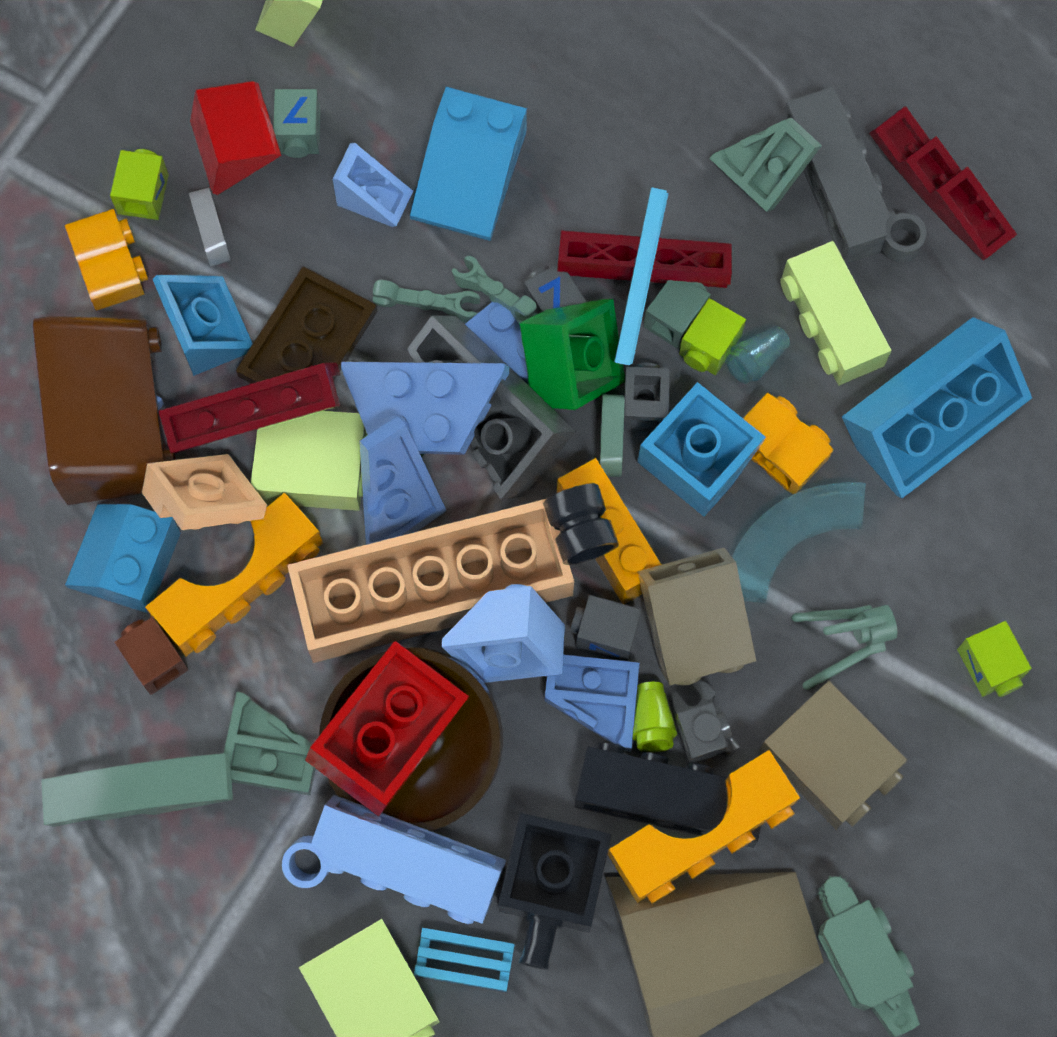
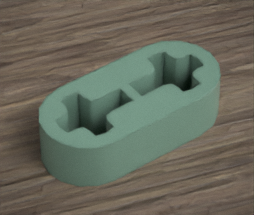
[599,394,625,477]

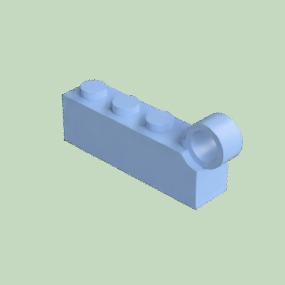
[282,795,506,924]

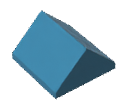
[152,275,253,376]

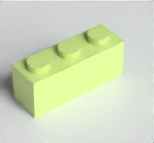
[780,241,892,386]

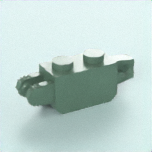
[817,875,920,1037]

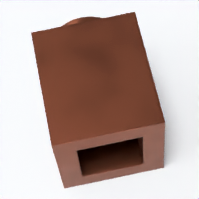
[114,617,188,695]

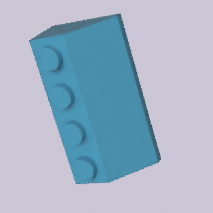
[842,317,1032,499]

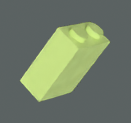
[251,411,368,511]
[299,919,440,1037]

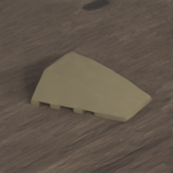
[605,872,824,1037]

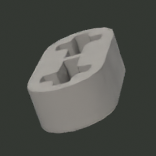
[189,187,231,267]

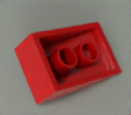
[305,641,469,817]

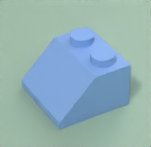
[442,584,565,683]

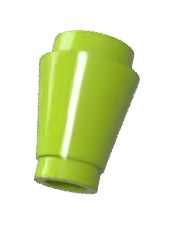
[632,681,677,753]

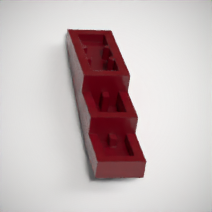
[869,106,1017,260]

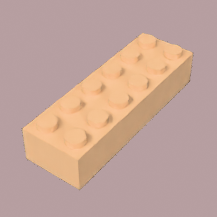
[287,499,574,663]

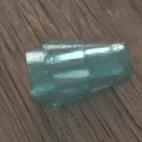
[726,326,790,384]

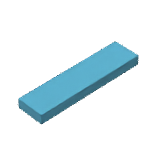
[614,187,669,366]

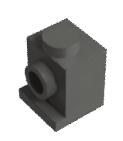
[624,363,670,432]
[676,702,734,763]

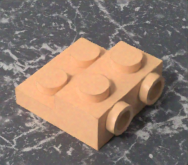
[142,454,267,530]

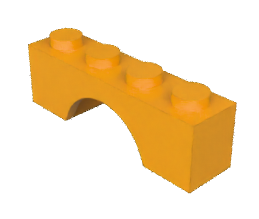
[145,493,323,657]
[607,750,800,904]

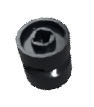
[543,483,619,565]

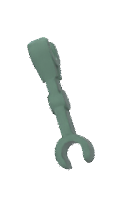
[451,256,537,324]
[373,280,480,323]

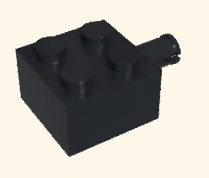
[498,813,612,970]

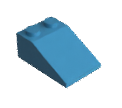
[410,87,527,241]

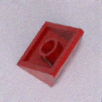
[190,81,282,195]

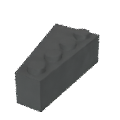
[407,315,576,500]

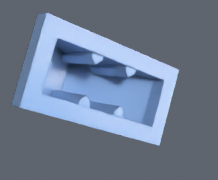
[332,143,413,227]

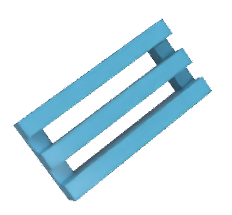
[414,928,515,992]

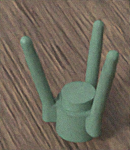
[791,605,897,690]

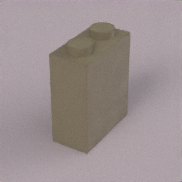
[638,548,756,685]
[759,681,907,829]

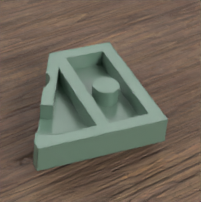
[709,118,822,212]
[224,692,316,795]

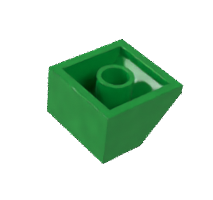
[520,299,625,410]

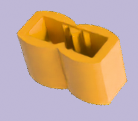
[65,209,148,311]
[743,393,834,495]

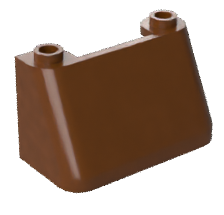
[33,316,176,505]

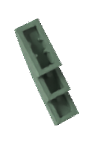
[41,753,233,827]

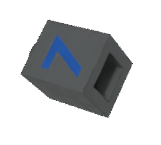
[524,264,586,314]
[570,595,642,661]

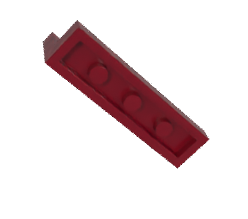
[557,230,732,288]
[159,363,340,453]

